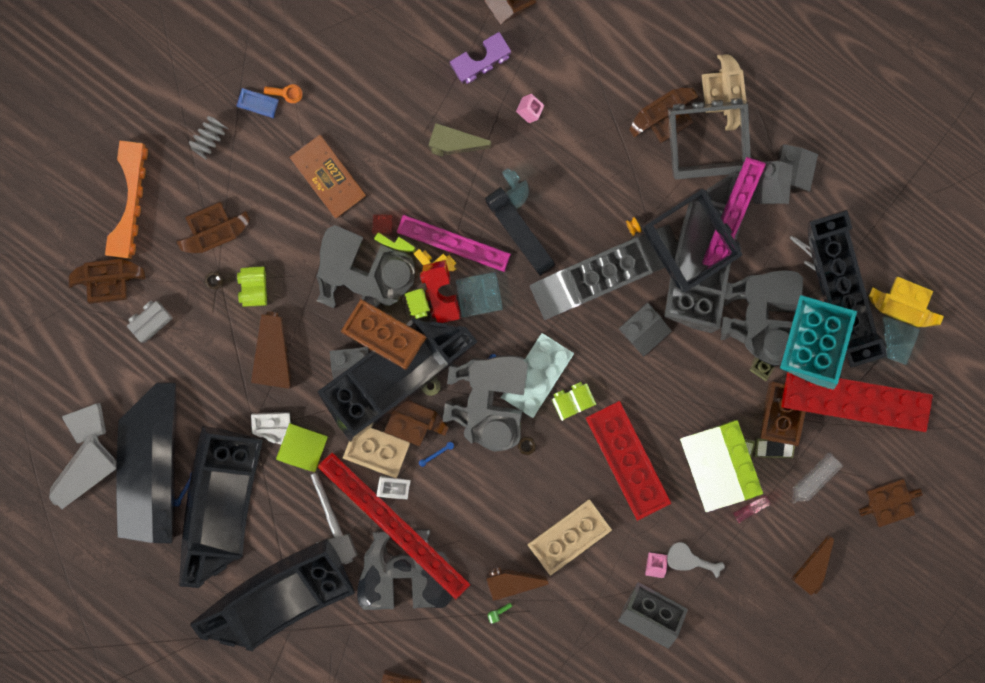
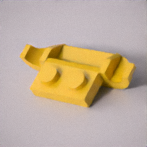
[869,277,944,327]

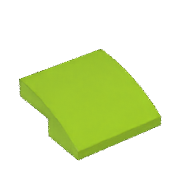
[374,233,416,252]
[276,423,328,472]

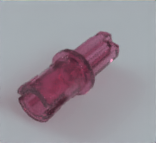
[733,495,771,523]

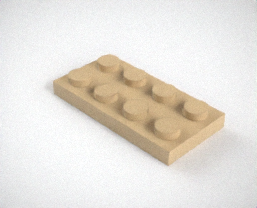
[527,499,612,576]

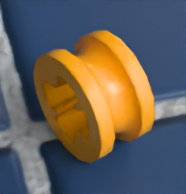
[625,217,642,236]

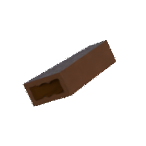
[251,311,292,389]

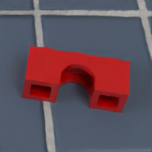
[420,260,461,323]

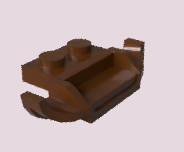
[629,88,699,143]
[176,201,250,253]
[68,259,145,304]
[384,400,448,446]

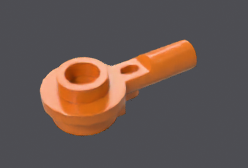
[264,84,303,103]

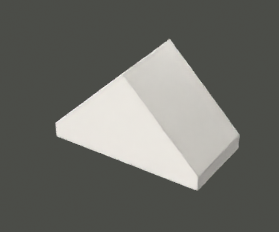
[377,475,410,499]

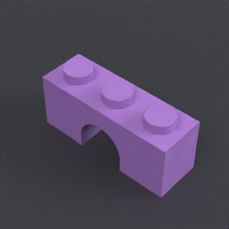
[450,32,511,84]

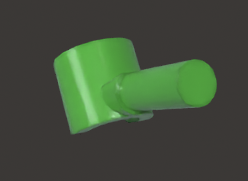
[488,603,512,623]

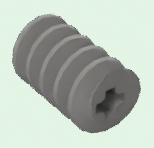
[189,116,228,160]

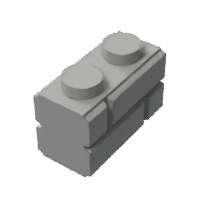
[127,300,173,343]

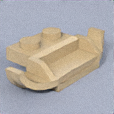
[702,54,746,131]

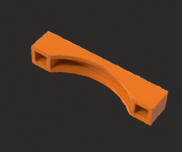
[105,141,148,259]

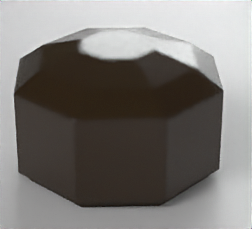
[204,271,224,290]
[517,436,536,456]

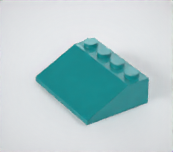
[780,295,857,390]

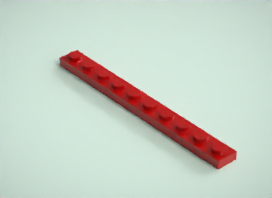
[318,453,470,600]

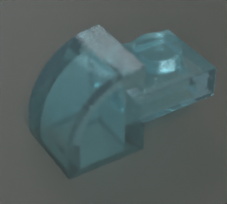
[502,168,529,210]

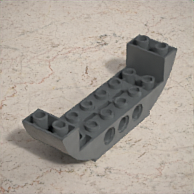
[529,224,678,320]

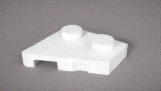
[251,412,291,445]

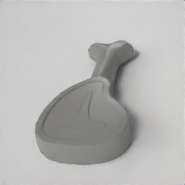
[667,542,725,578]

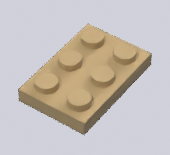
[343,428,410,479]

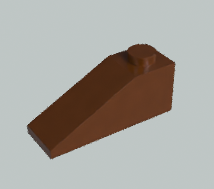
[791,535,834,596]

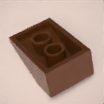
[760,381,806,446]
[486,567,549,601]

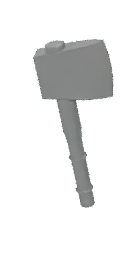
[310,472,358,564]

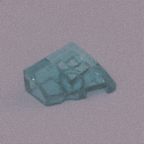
[883,316,920,365]

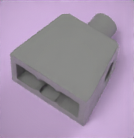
[62,403,106,443]

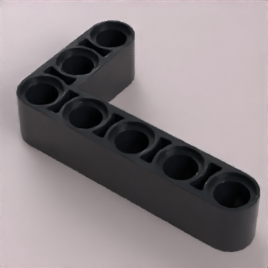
[485,187,556,276]

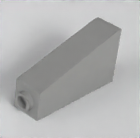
[49,434,117,509]

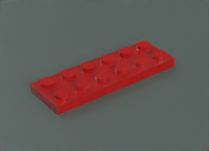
[585,401,671,521]

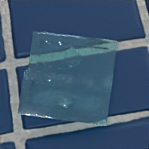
[456,272,503,317]

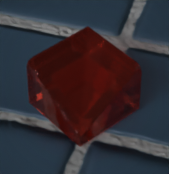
[372,215,393,235]

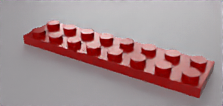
[781,372,933,432]

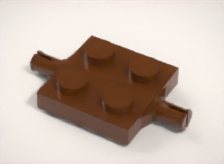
[858,478,923,527]

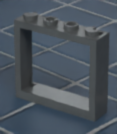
[668,98,751,179]

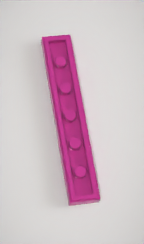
[702,157,766,266]
[397,215,511,272]

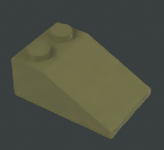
[428,123,491,157]

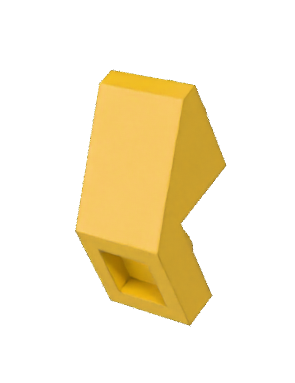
[414,249,456,272]

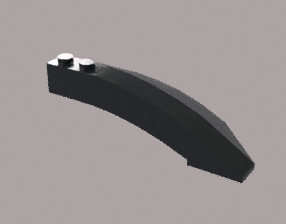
[116,382,177,543]

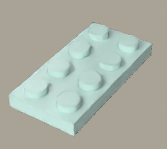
[501,333,574,418]

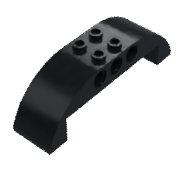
[808,210,887,368]

